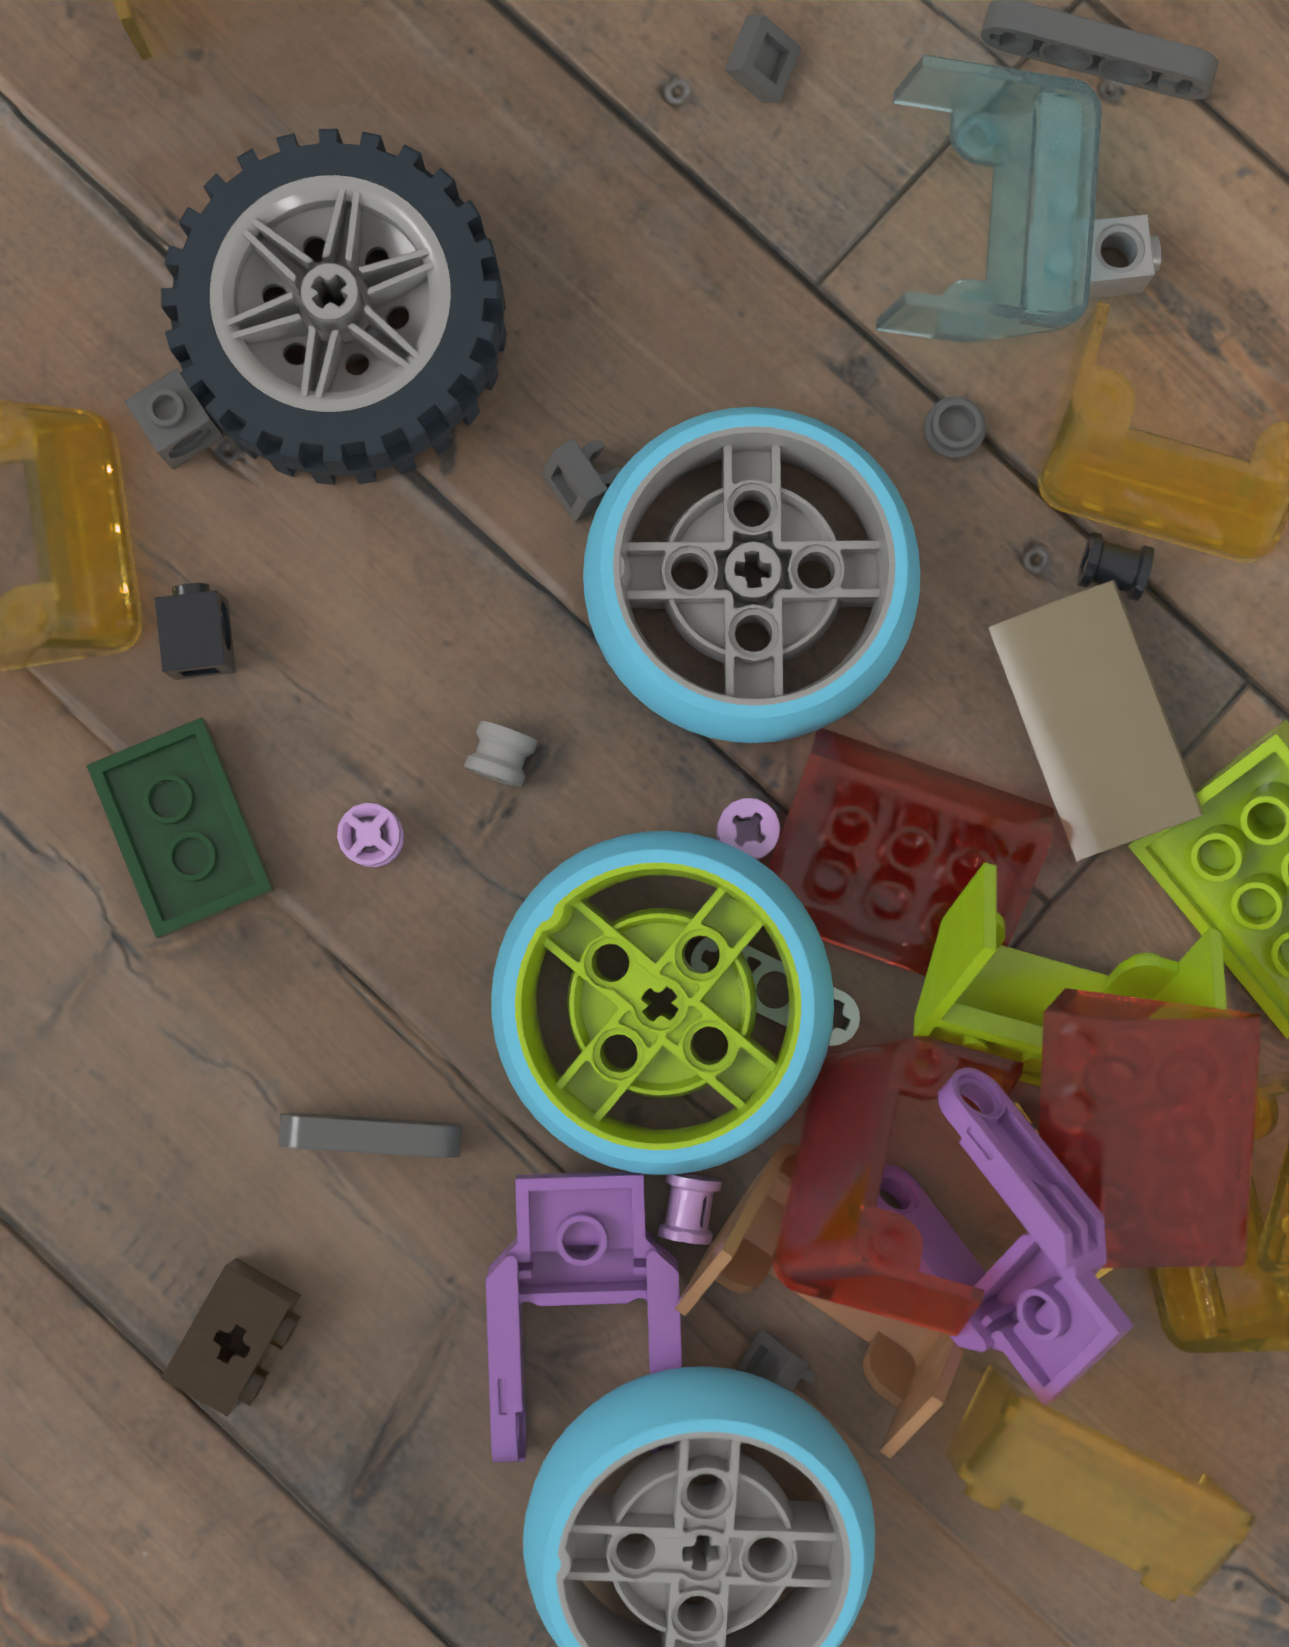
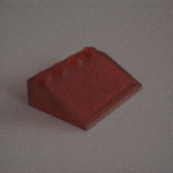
[768,728,1054,977]
[1039,988,1262,1268]

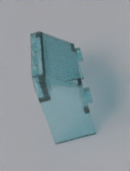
[876,54,1102,343]

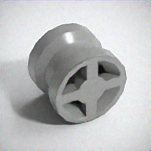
[463,721,538,789]

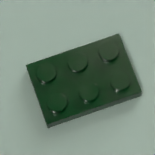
[86,717,276,938]

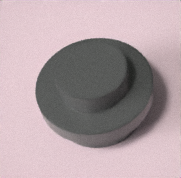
[924,397,986,459]

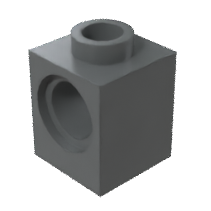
[124,368,224,470]

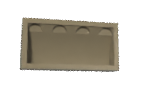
[988,580,1204,861]

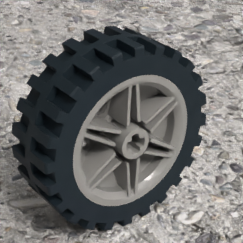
[161,128,507,485]

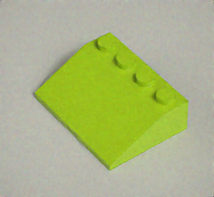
[1128,719,1289,1038]

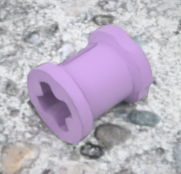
[658,1173,722,1245]

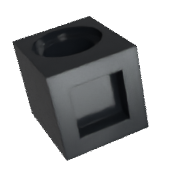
[155,583,236,680]

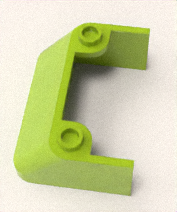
[913,862,1228,1106]

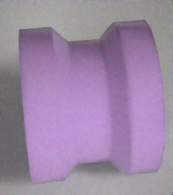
[716,798,780,860]
[337,803,405,868]

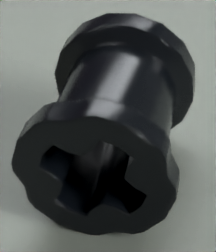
[1077,532,1154,601]

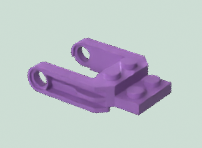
[854,1068,1134,1406]
[486,1171,682,1463]

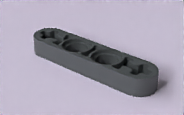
[981,0,1218,100]

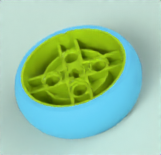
[491,831,834,1175]

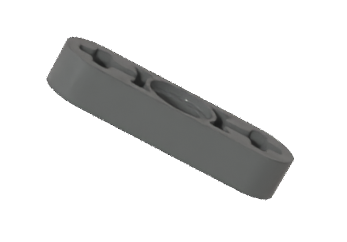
[278,1113,462,1158]

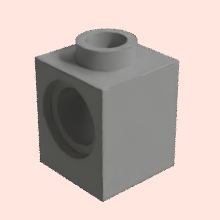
[1063,215,1161,301]

